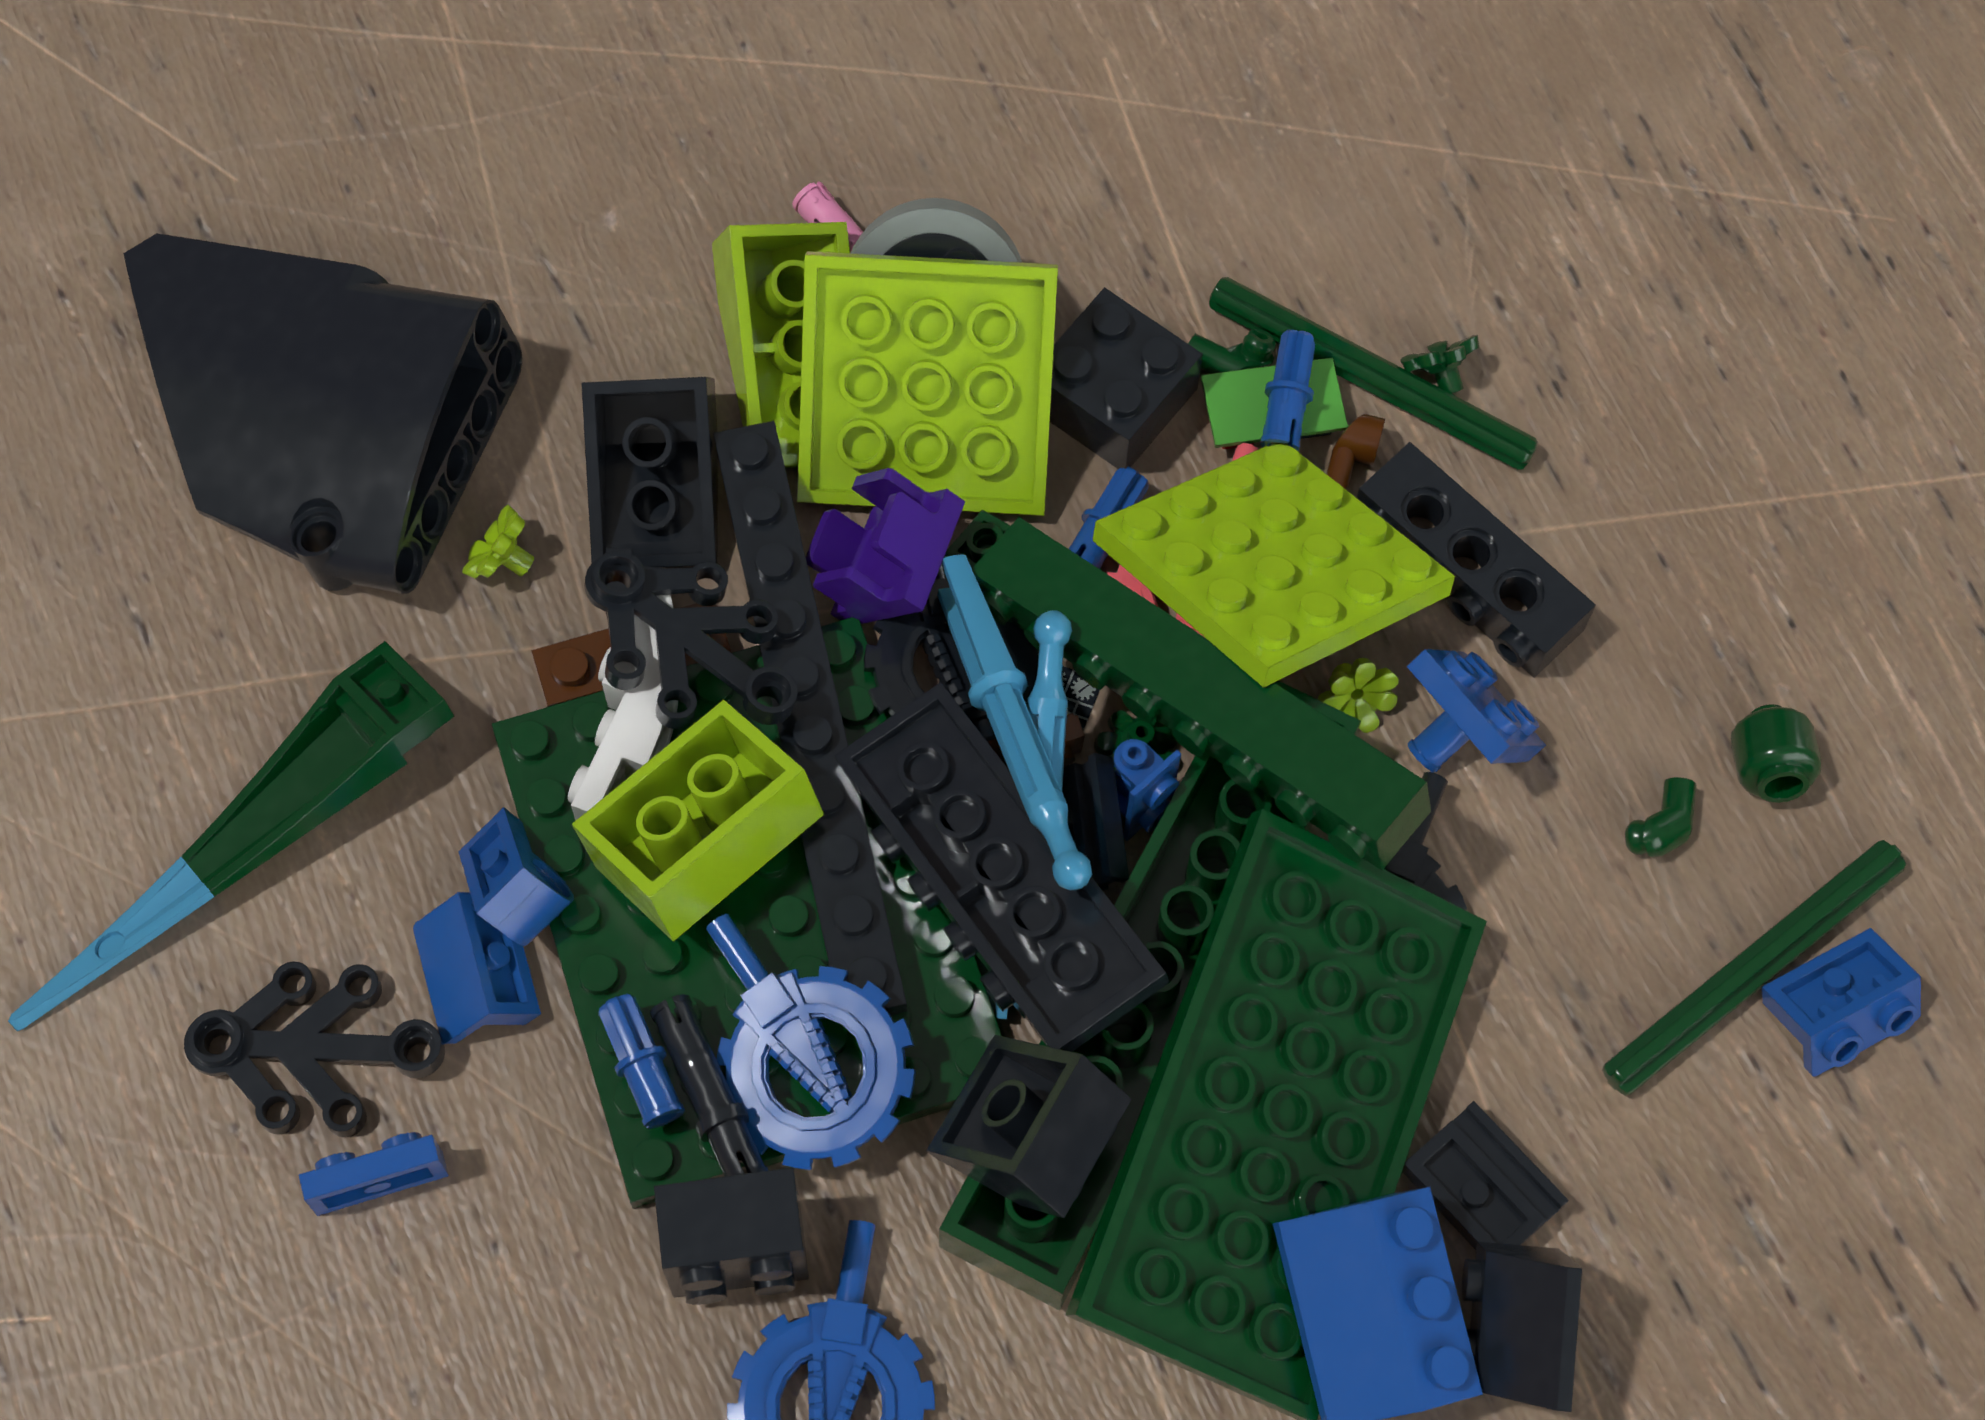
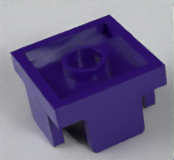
[805,468,965,624]

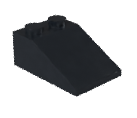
[581,377,718,567]

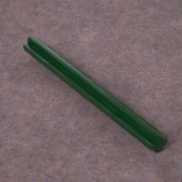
[1209,277,1538,470]
[1602,840,1906,1096]

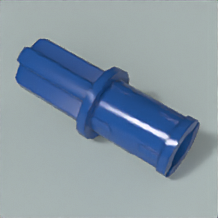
[1260,330,1315,452]
[1069,467,1149,569]
[599,994,685,1129]

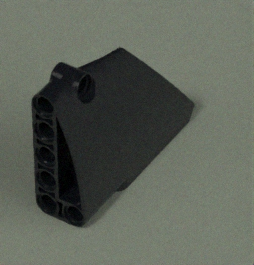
[123,233,522,594]

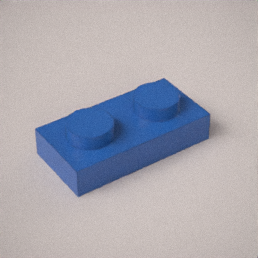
[298,1132,449,1216]

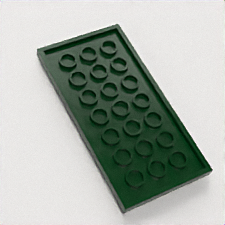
[1065,808,1487,1420]

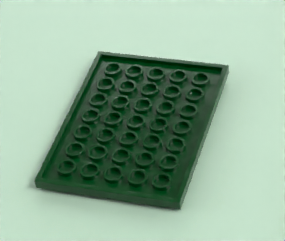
[492,618,1001,1209]

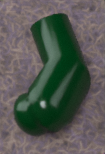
[1188,329,1276,374]
[1625,777,1697,858]

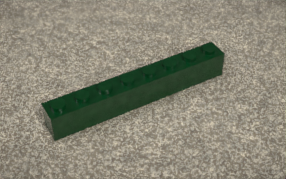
[972,517,1431,871]

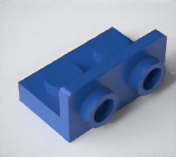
[1762,928,1921,1077]

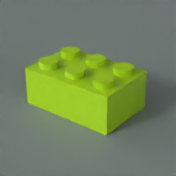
[572,700,824,941]

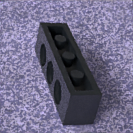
[1356,442,1596,678]

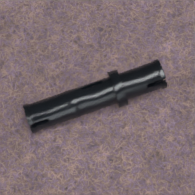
[650,994,769,1176]

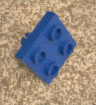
[1406,649,1546,773]

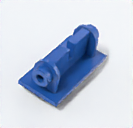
[1114,739,1181,841]

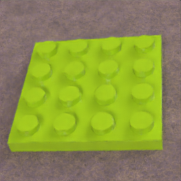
[797,251,1058,516]
[1092,442,1455,688]

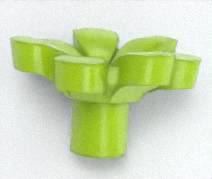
[462,505,535,579]
[1317,658,1399,733]

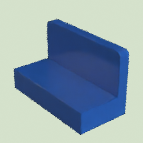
[413,892,541,1044]

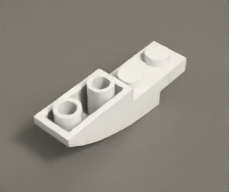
[568,595,678,820]

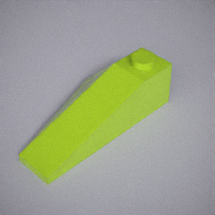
[712,222,850,468]

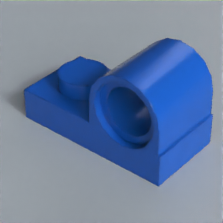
[458,807,574,946]

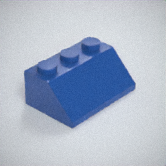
[1273,1187,1483,1420]

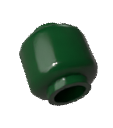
[1731,704,1821,803]

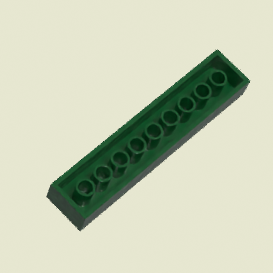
[939,681,1361,1311]

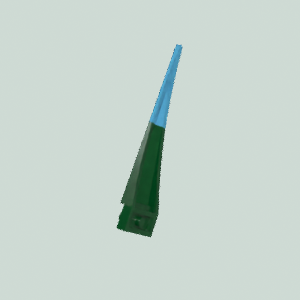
[8,641,455,1031]

